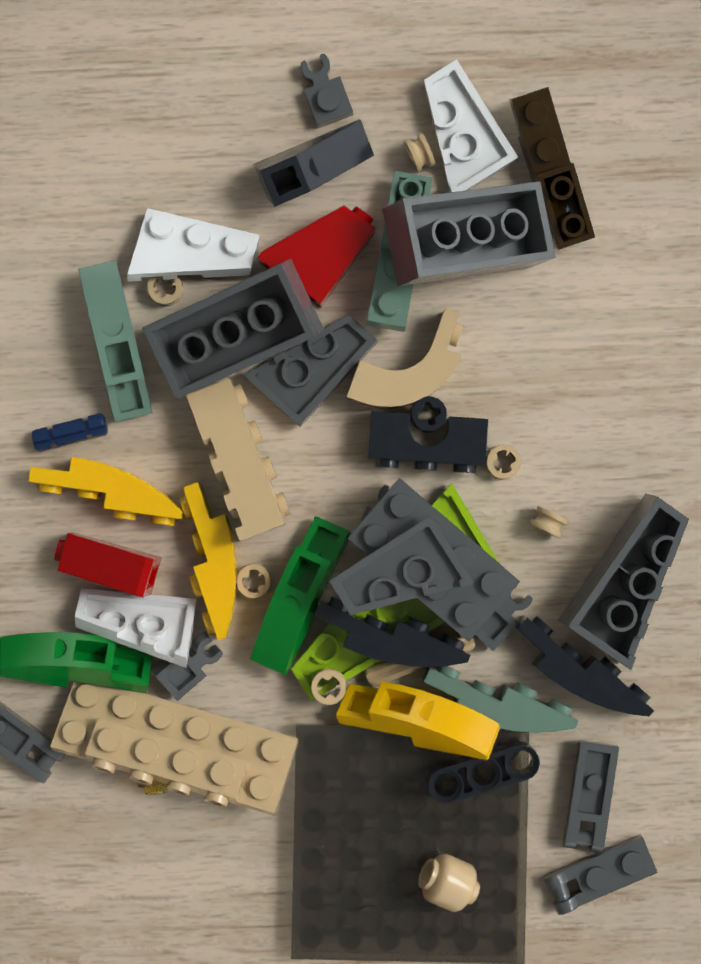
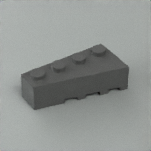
[558,493,689,670]

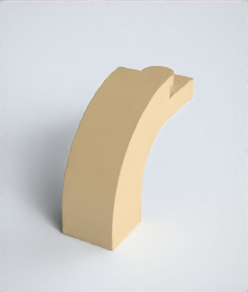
[347,308,463,409]

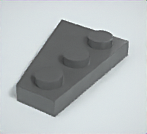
[242,314,378,427]
[329,515,475,615]

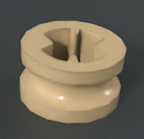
[404,133,435,173]
[147,276,184,306]
[486,444,522,479]
[529,506,569,539]
[236,563,272,599]
[311,668,346,705]

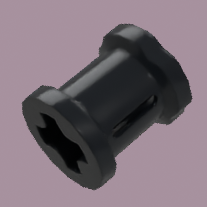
[411,396,447,433]

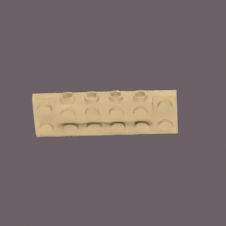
[50,681,299,816]

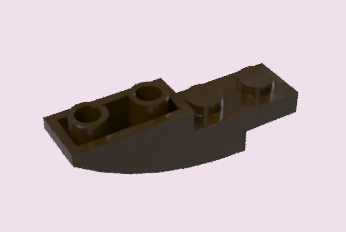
[509,87,595,250]

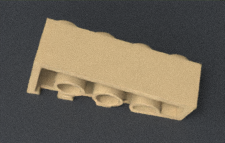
[186,378,291,541]

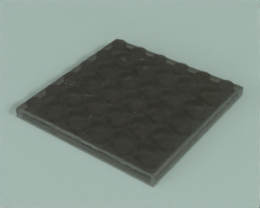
[291,723,529,964]

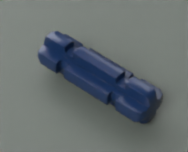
[32,413,108,452]

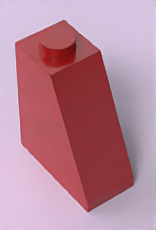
[257,205,376,307]
[54,532,162,598]

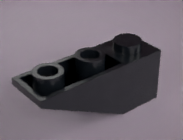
[254,119,374,207]

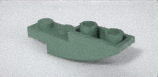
[367,171,433,332]
[78,260,153,422]
[422,666,579,733]

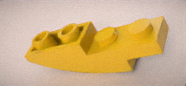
[28,457,185,526]
[179,482,238,641]
[336,681,500,760]

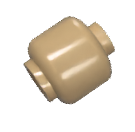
[418,854,480,912]

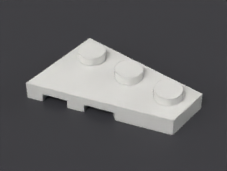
[423,59,518,192]
[127,208,260,282]
[75,588,197,668]

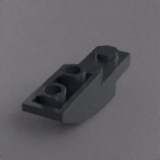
[314,597,471,667]
[516,615,654,717]

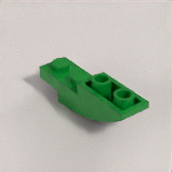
[250,516,351,676]
[0,632,152,693]

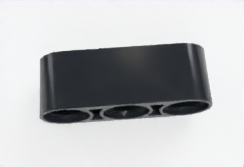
[427,740,540,804]

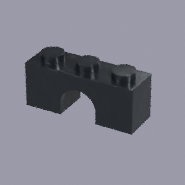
[368,411,489,473]

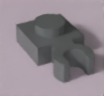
[301,53,353,128]
[475,586,533,651]
[150,631,223,701]

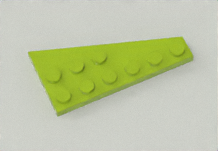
[291,483,499,702]

